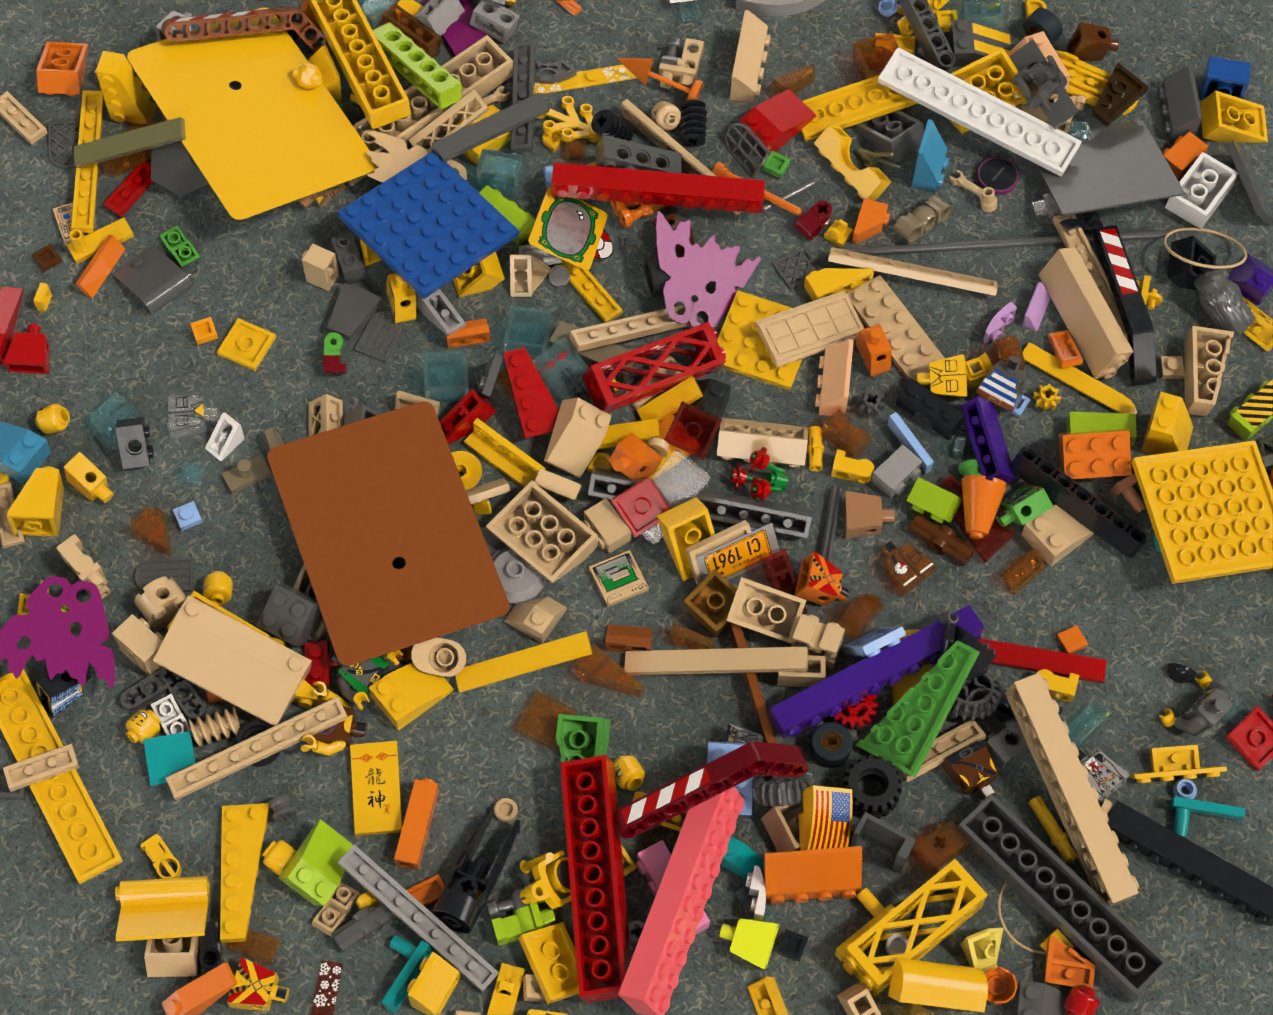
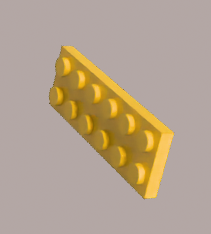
[801,75,919,141]

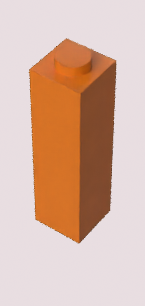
[394,778,439,871]

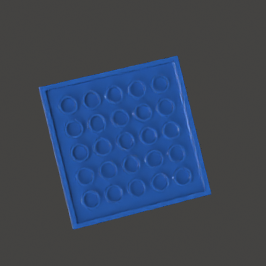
[337,151,519,300]

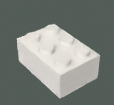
[1165,152,1238,229]

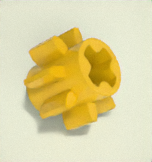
[1033,384,1061,412]

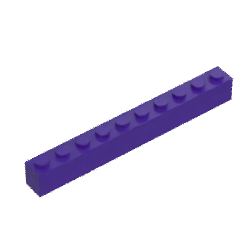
[769,605,984,739]

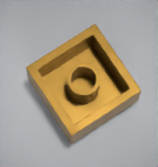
[683,569,737,638]

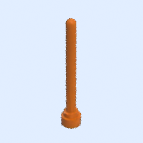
[712,162,802,216]

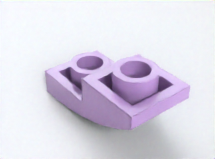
[983,301,1017,345]

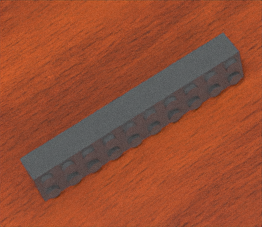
[955,794,1170,1003]

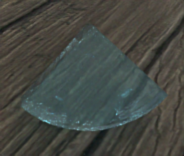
[1069,121,1091,140]

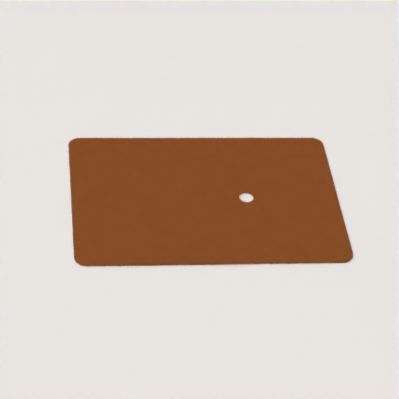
[267,401,510,666]

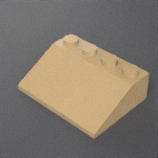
[486,481,599,583]

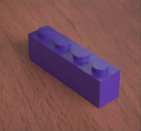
[960,396,1017,484]

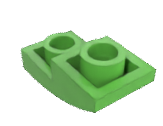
[159,225,200,268]

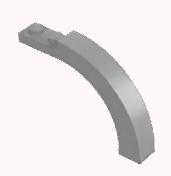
[736,0,825,17]

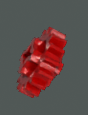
[829,694,878,731]

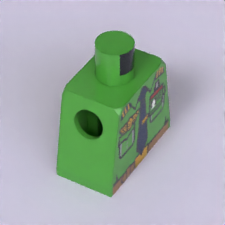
[996,484,1054,527]

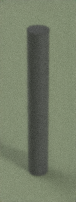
[762,178,817,214]

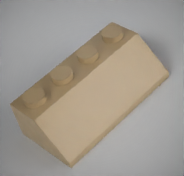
[730,10,771,104]
[717,418,808,467]

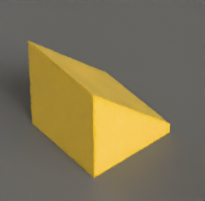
[473,499,492,515]

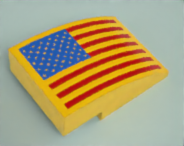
[798,785,853,851]

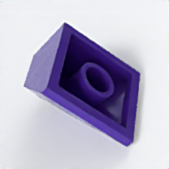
[1228,253,1273,305]

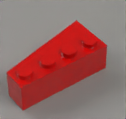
[502,347,559,440]

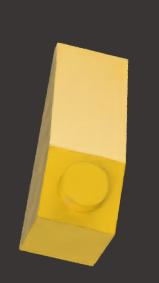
[804,268,874,301]

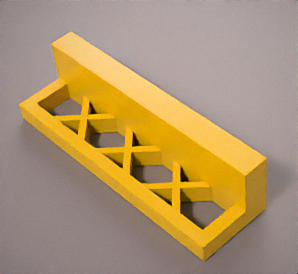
[1242,296,1273,352]
[464,418,545,489]

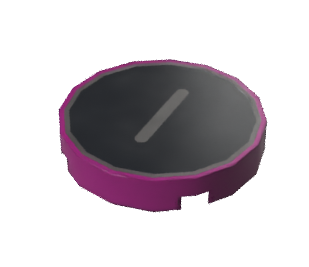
[977,157,1019,195]

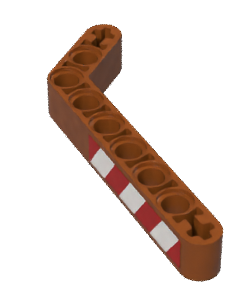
[161,6,333,55]

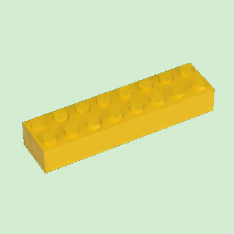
[309,0,411,130]

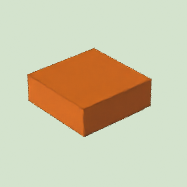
[1056,625,1088,654]

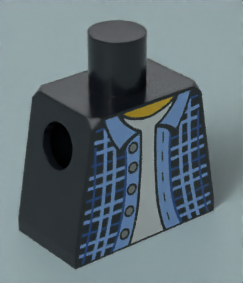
[37,670,92,718]

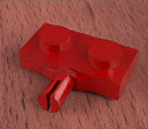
[304,640,341,688]

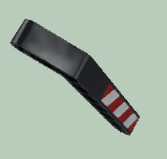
[1093,225,1157,386]

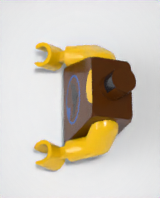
[300,681,367,756]

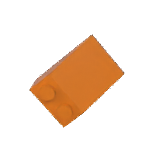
[36,41,88,96]

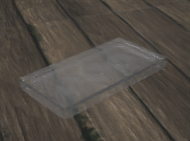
[620,449,711,545]

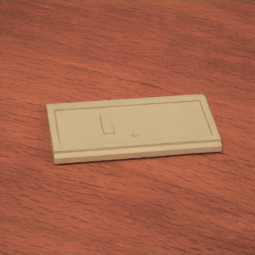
[755,291,864,368]

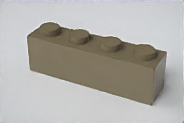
[549,321,638,384]

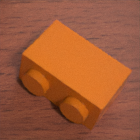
[1162,131,1209,181]

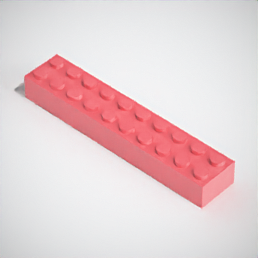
[618,787,744,1015]

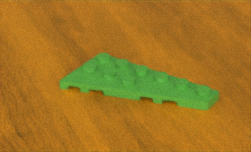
[856,640,980,777]

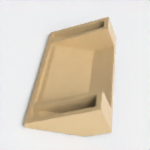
[153,595,312,726]

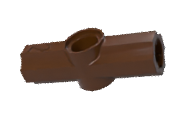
[908,513,976,566]

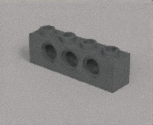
[596,135,681,173]

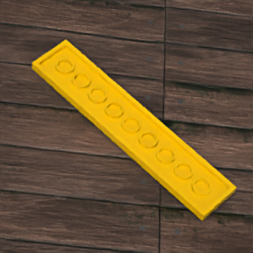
[0,669,123,884]

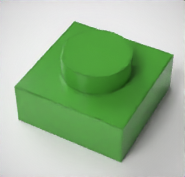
[762,151,791,179]

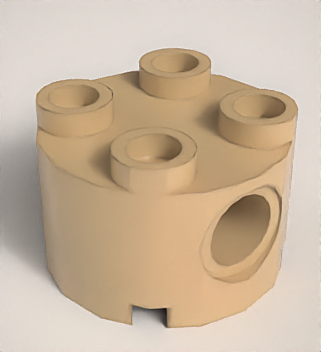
[134,576,187,630]

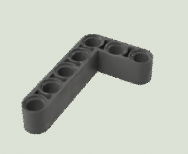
[898,0,955,72]

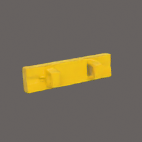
[487,963,525,1015]

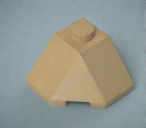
[504,597,567,644]

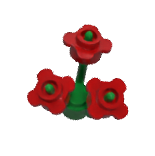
[730,447,788,501]

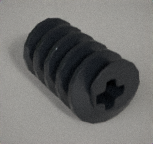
[680,100,707,147]
[591,109,634,141]

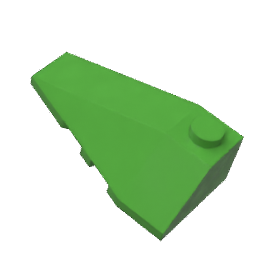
[556,714,611,763]

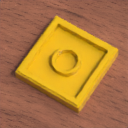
[217,318,276,371]

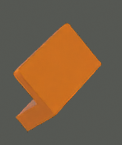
[445,318,491,349]

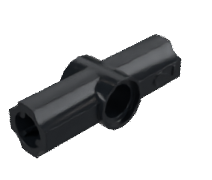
[199,921,224,996]

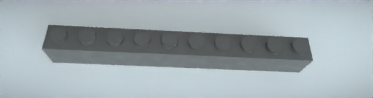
[588,467,813,538]

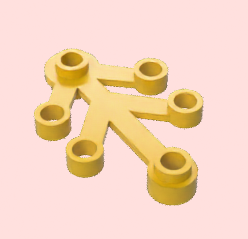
[536,96,602,143]

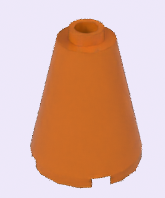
[961,475,1006,539]

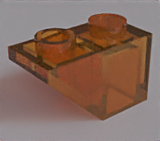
[838,593,885,637]

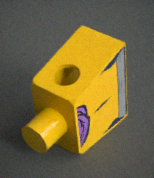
[385,273,416,323]

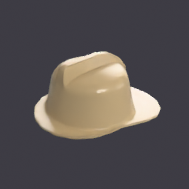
[411,637,466,677]

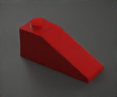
[440,389,497,445]

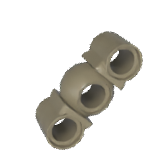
[894,195,953,243]

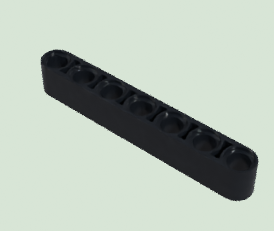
[1010,447,1147,557]

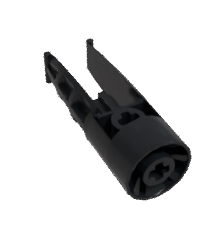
[431,807,520,934]

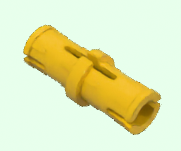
[807,426,824,471]

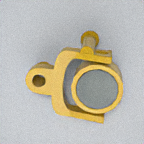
[520,850,571,909]

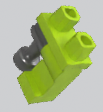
[486,885,556,946]

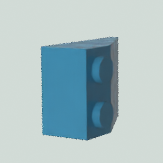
[911,119,949,193]
[0,421,51,485]

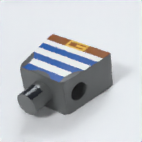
[976,356,1027,412]

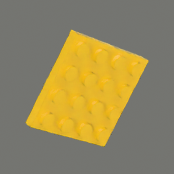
[717,290,802,390]

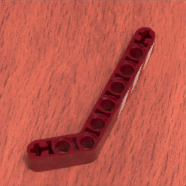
[614,741,808,839]

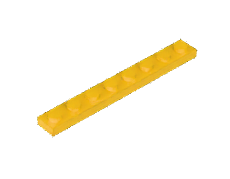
[71,90,104,233]

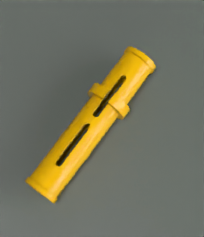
[1028,796,1078,864]

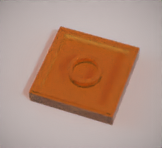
[514,690,577,752]

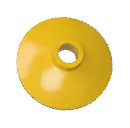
[452,451,482,491]

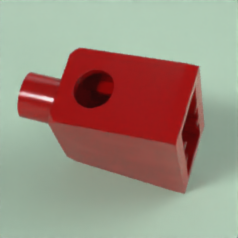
[4,324,50,374]

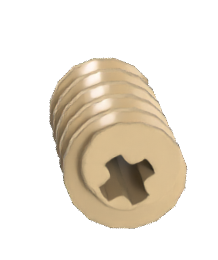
[189,706,241,747]

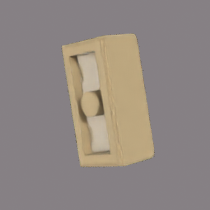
[534,469,581,500]

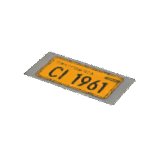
[696,523,781,581]

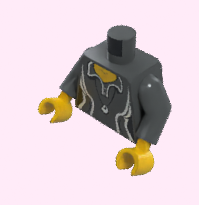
[1159,670,1233,736]

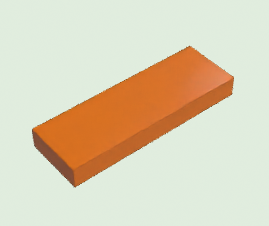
[75,235,126,298]

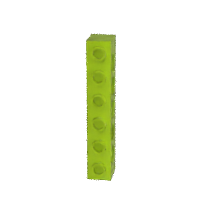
[373,22,462,110]

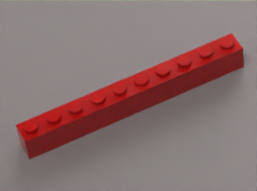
[551,162,765,214]

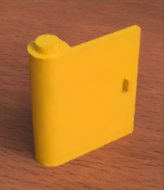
[115,876,210,941]

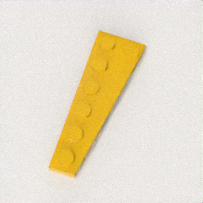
[220,803,270,943]

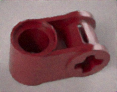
[793,201,832,241]

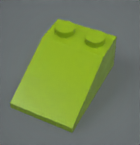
[278,819,353,906]

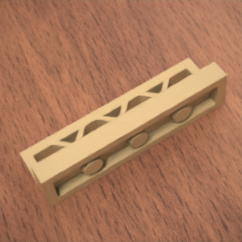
[409,89,490,151]
[308,394,343,437]

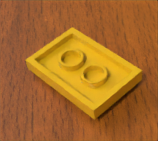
[518,922,579,1004]

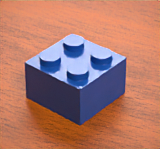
[1199,57,1251,101]

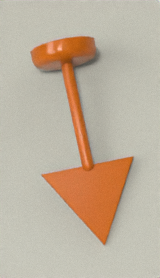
[617,58,704,101]

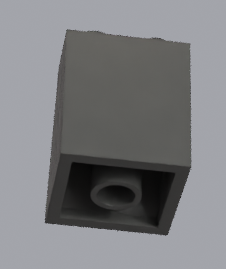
[151,143,209,196]

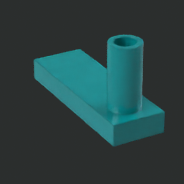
[1169,796,1245,838]
[381,935,433,1014]

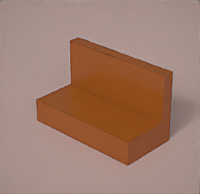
[605,624,653,652]

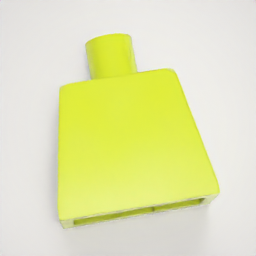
[719,918,780,969]

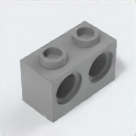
[470,0,520,44]

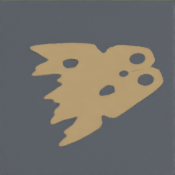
[367,131,467,183]

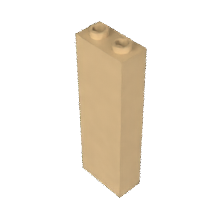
[1038,247,1134,379]

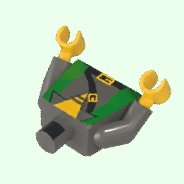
[331,650,403,710]

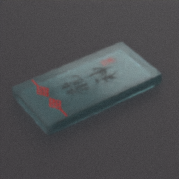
[532,337,594,406]

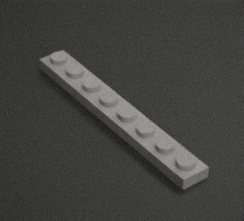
[338,845,499,992]

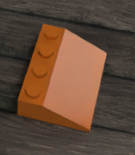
[762,846,862,905]

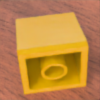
[1140,392,1194,455]
[7,466,64,536]

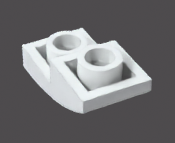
[150,694,193,735]
[746,866,766,921]

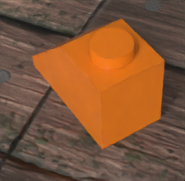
[852,198,890,244]

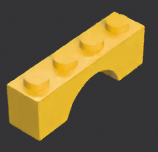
[814,125,891,200]

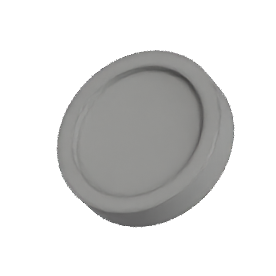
[549,265,570,287]

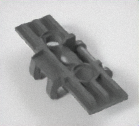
[1010,39,1079,129]

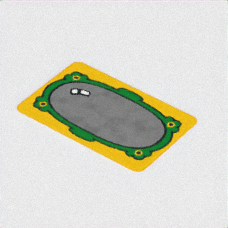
[528,187,608,270]

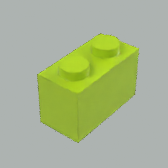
[906,477,963,524]

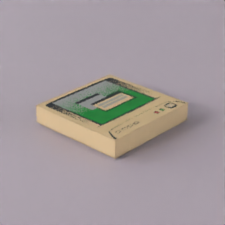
[589,550,649,608]

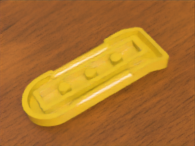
[1055,50,1139,115]

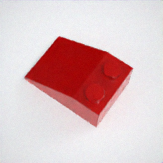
[740,89,816,152]

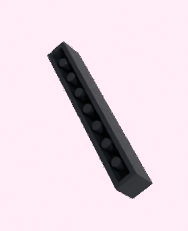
[1107,800,1273,926]

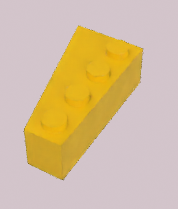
[96,51,157,126]

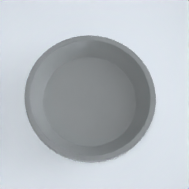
[492,547,546,604]

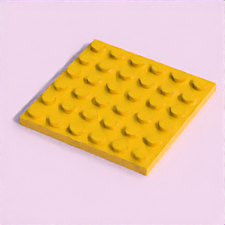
[1131,441,1273,584]

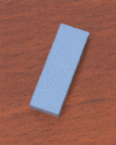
[887,412,934,475]

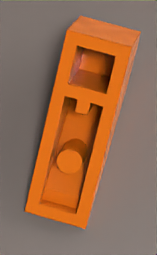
[161,962,238,1015]

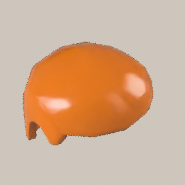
[984,967,1018,1005]

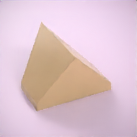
[510,254,552,297]

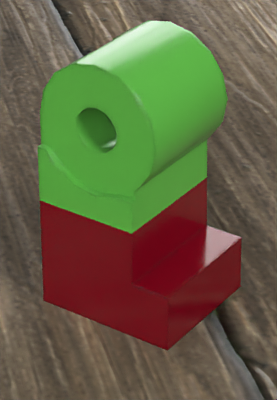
[324,332,348,373]

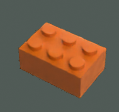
[1058,429,1132,479]

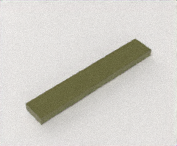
[74,117,186,168]

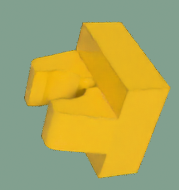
[824,219,853,248]

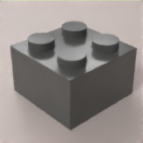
[257,584,321,646]

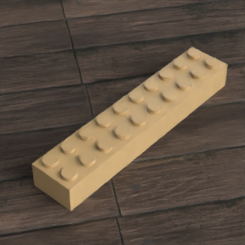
[347,35,513,186]
[1005,673,1139,907]

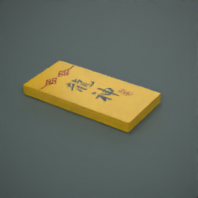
[350,741,402,836]

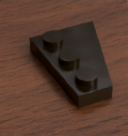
[1092,63,1149,127]

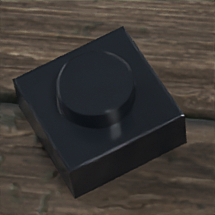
[777,929,808,962]

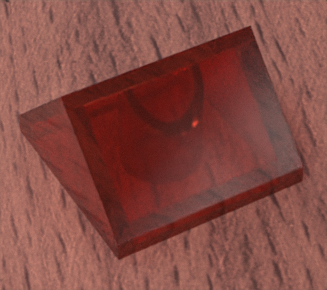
[664,401,722,460]

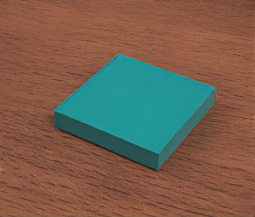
[143,731,196,786]

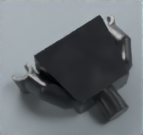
[939,611,996,681]

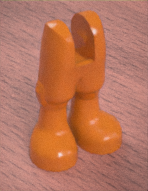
[610,200,667,228]

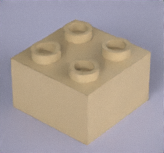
[112,614,164,676]

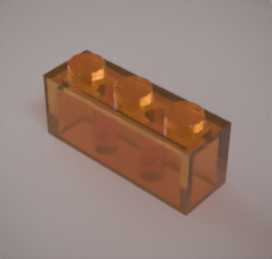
[381,4,442,58]

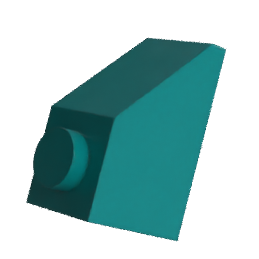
[720,836,764,879]

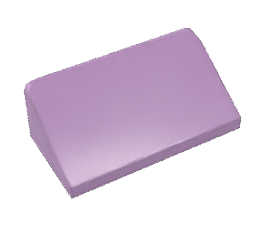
[1022,282,1050,331]

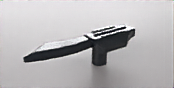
[1059,212,1104,230]

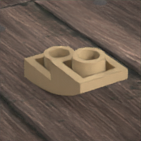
[312,881,360,937]

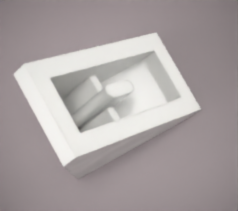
[205,413,245,461]

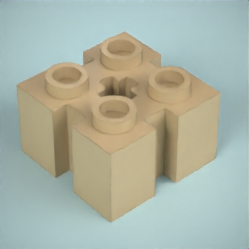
[791,614,845,670]

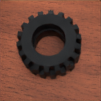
[842,755,903,819]

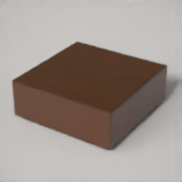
[32,244,62,272]

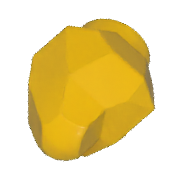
[293,63,323,89]

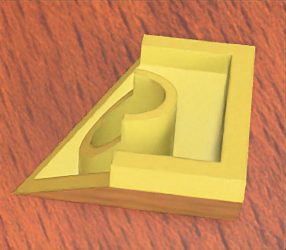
[961,927,1004,973]

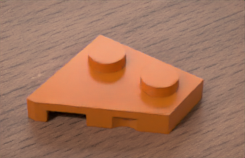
[1043,935,1096,989]

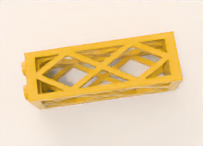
[842,859,988,998]

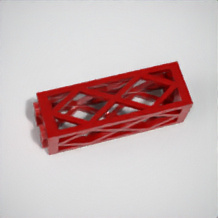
[582,322,726,413]

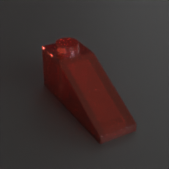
[759,548,808,614]

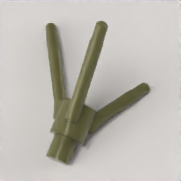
[857,147,901,168]

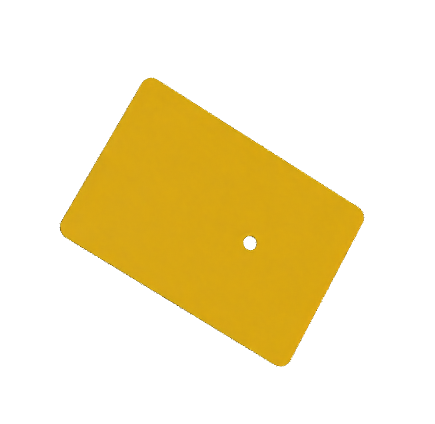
[127,8,378,220]

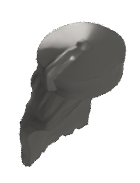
[1194,269,1255,337]

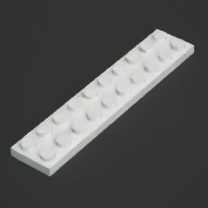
[877,47,1082,177]

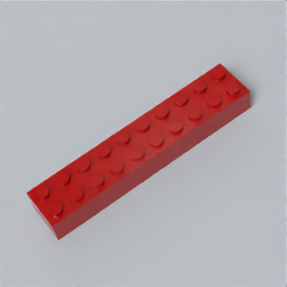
[560,755,631,1003]

